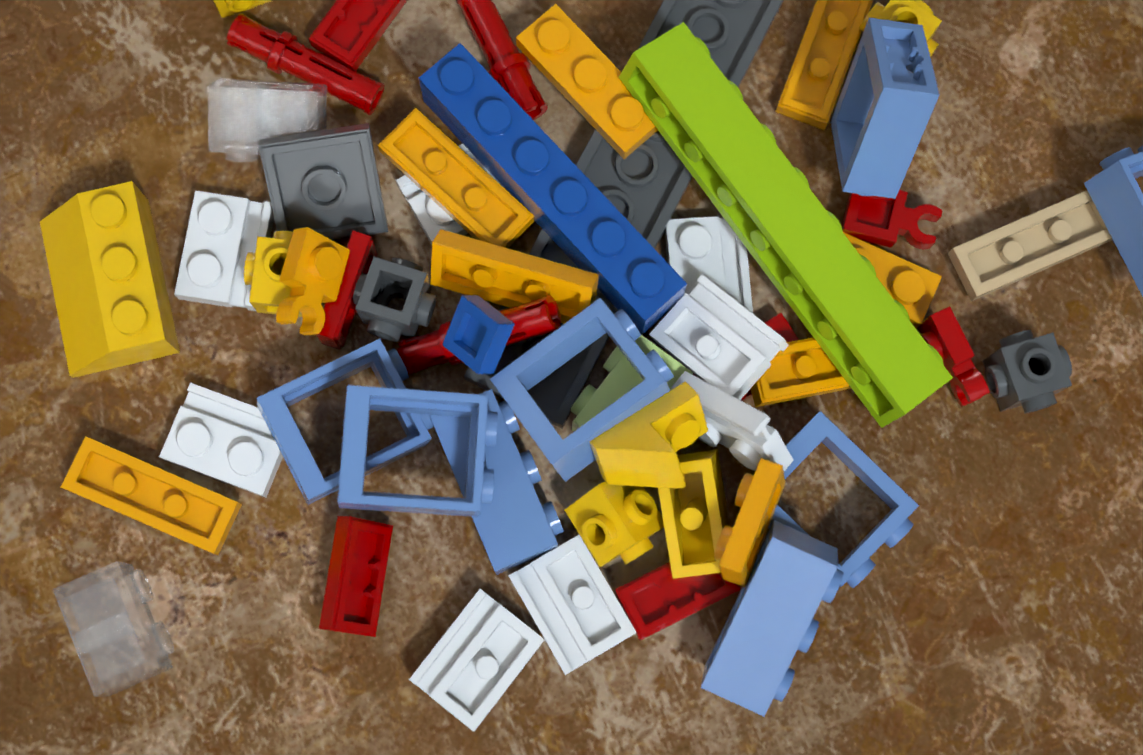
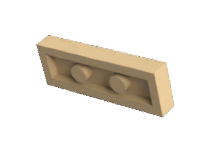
[948,190,1113,301]

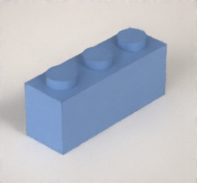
[429,389,564,575]
[701,520,844,716]

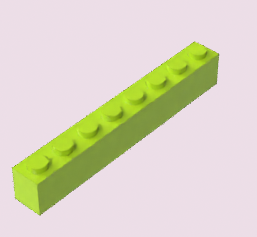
[619,22,953,428]

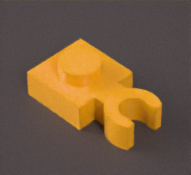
[276,227,350,335]

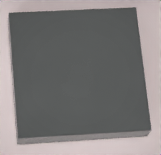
[258,123,388,240]

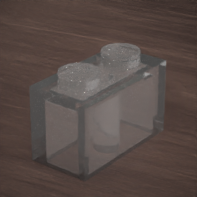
[208,79,327,162]
[53,561,174,697]

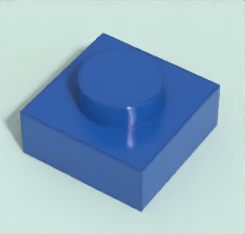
[442,295,514,374]

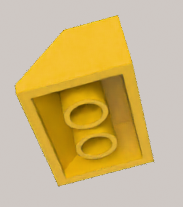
[40,181,180,378]

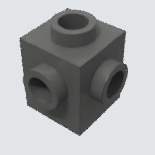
[353,257,437,342]
[983,330,1072,414]

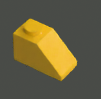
[658,449,728,579]

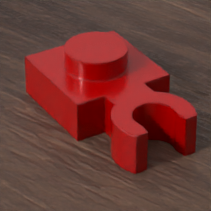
[842,190,943,249]
[918,306,990,407]

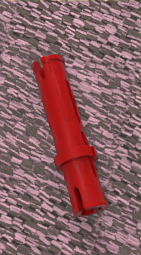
[456,0,548,120]
[227,13,385,115]
[397,295,561,374]

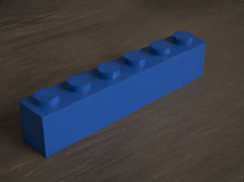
[418,43,687,335]

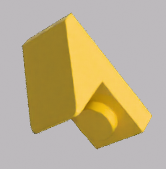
[589,381,708,489]

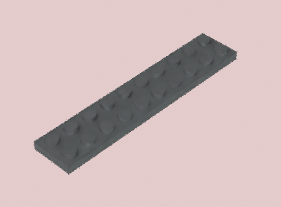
[464,0,784,429]

